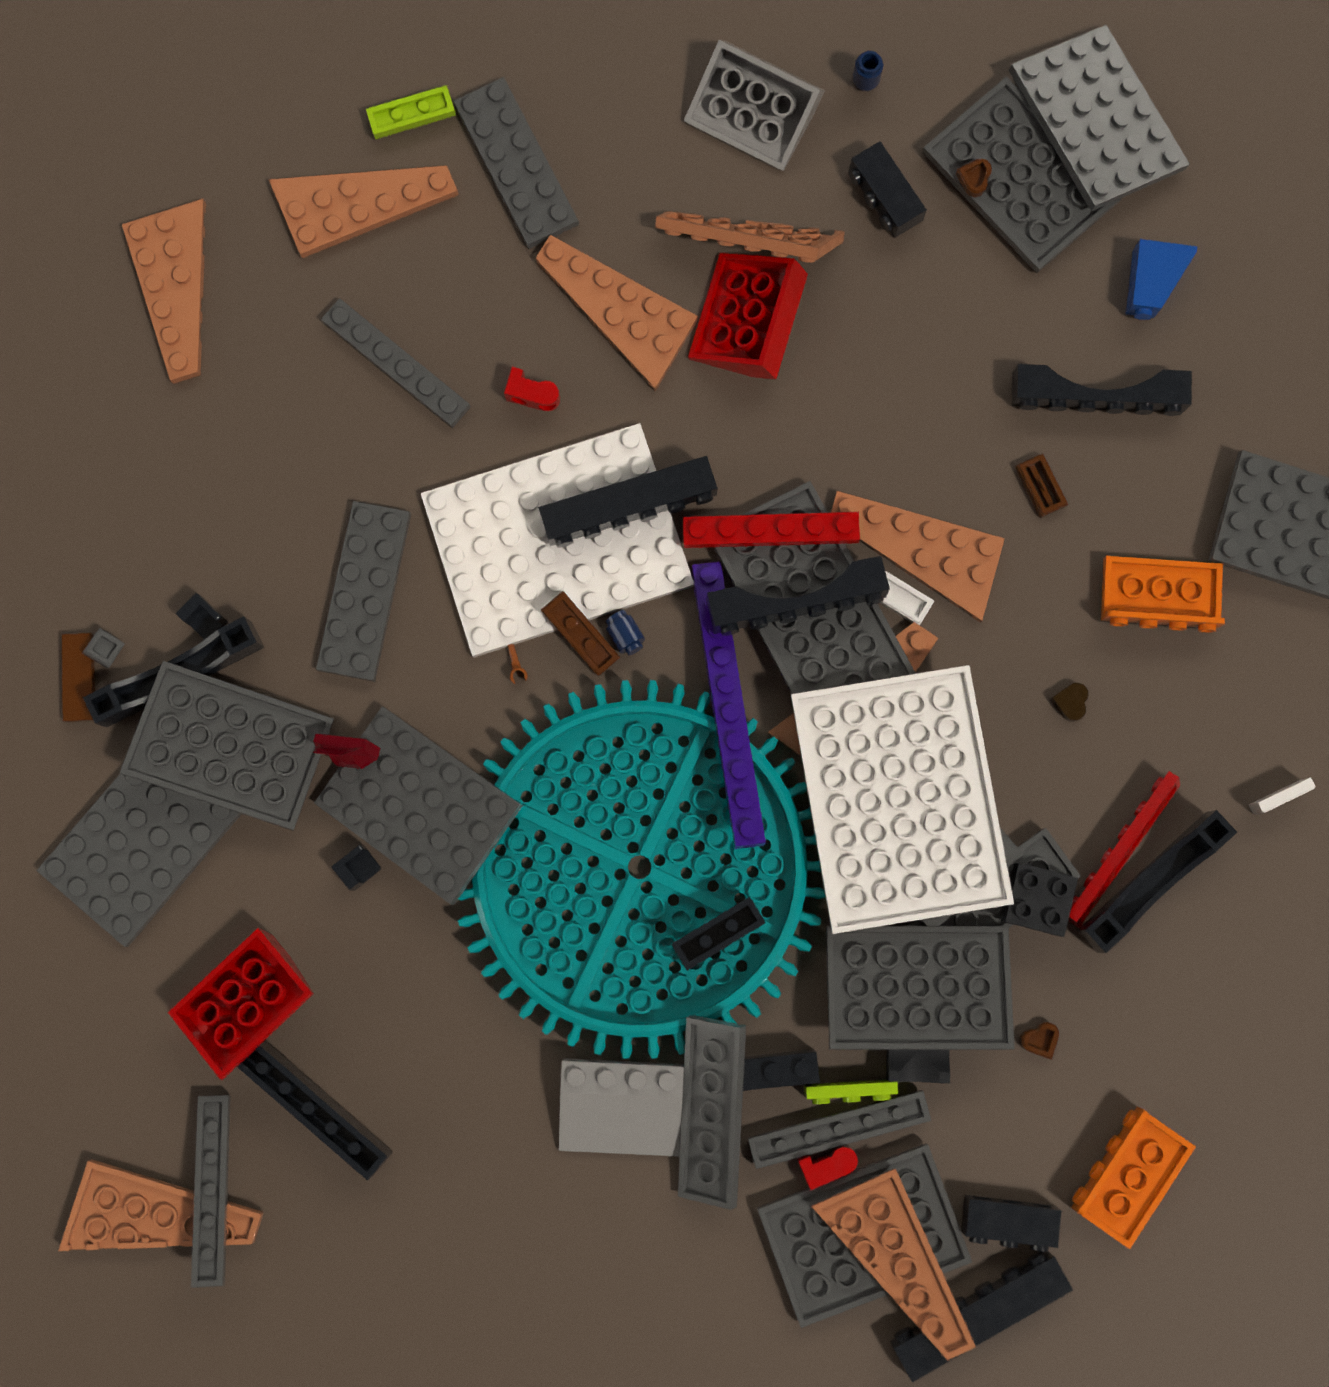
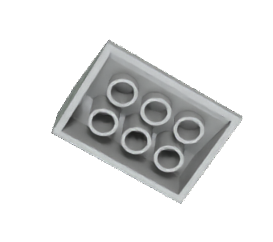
[684,40,825,171]
[559,1058,684,1157]

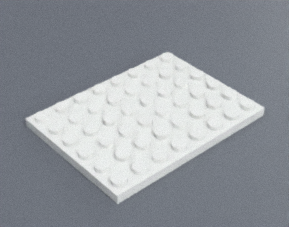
[421,423,694,658]
[791,665,1014,934]

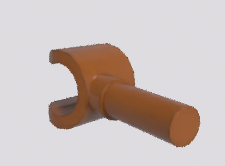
[507,644,528,684]

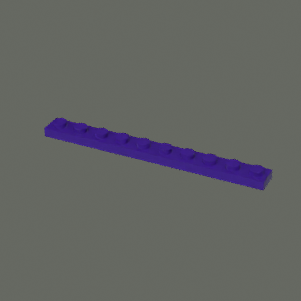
[691,562,766,849]

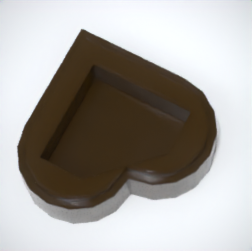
[1050,683,1089,722]

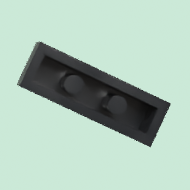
[848,141,927,238]
[671,897,766,971]
[743,1049,820,1091]
[961,1194,1062,1252]

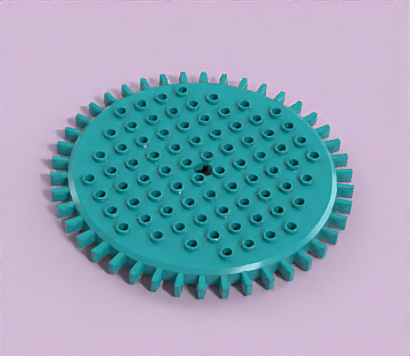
[458,680,826,1059]

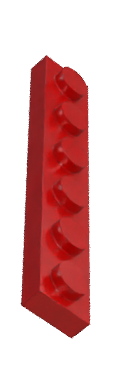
[683,512,860,548]
[1068,771,1180,928]

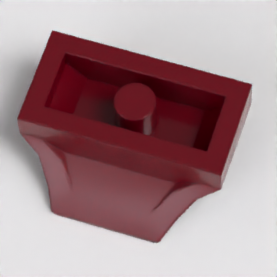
[313,734,381,769]

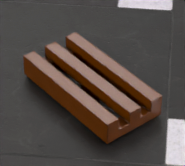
[1015,453,1068,518]

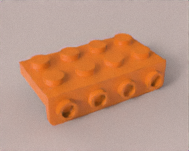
[1101,556,1225,633]
[1071,1107,1196,1249]

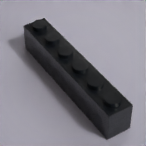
[538,455,718,548]
[237,1041,393,1181]
[890,1251,1073,1383]

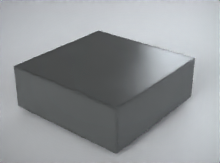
[82,628,125,669]

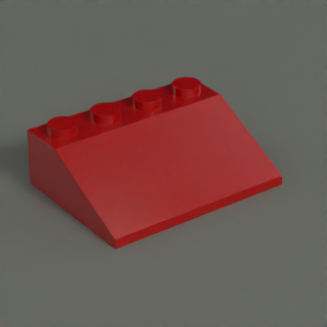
[688,253,808,380]
[168,928,314,1080]

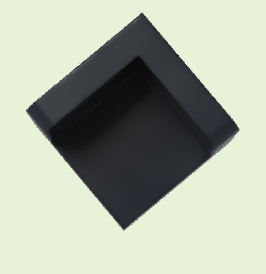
[175,593,228,640]
[332,845,381,891]

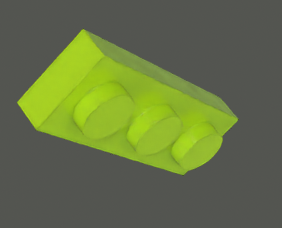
[366,85,456,139]
[804,1079,898,1104]

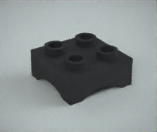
[1001,863,1078,937]
[886,1050,950,1084]

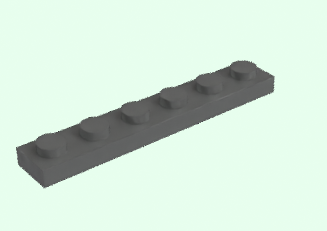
[321,298,471,428]
[748,1090,932,1169]
[191,1095,231,1288]

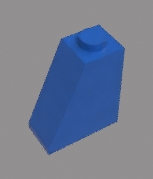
[1126,239,1197,320]

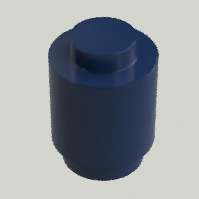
[852,51,884,91]
[605,610,645,655]

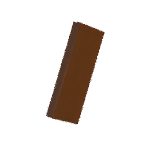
[541,591,621,676]
[62,633,95,722]

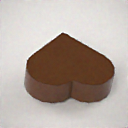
[955,158,992,197]
[1020,1022,1059,1060]

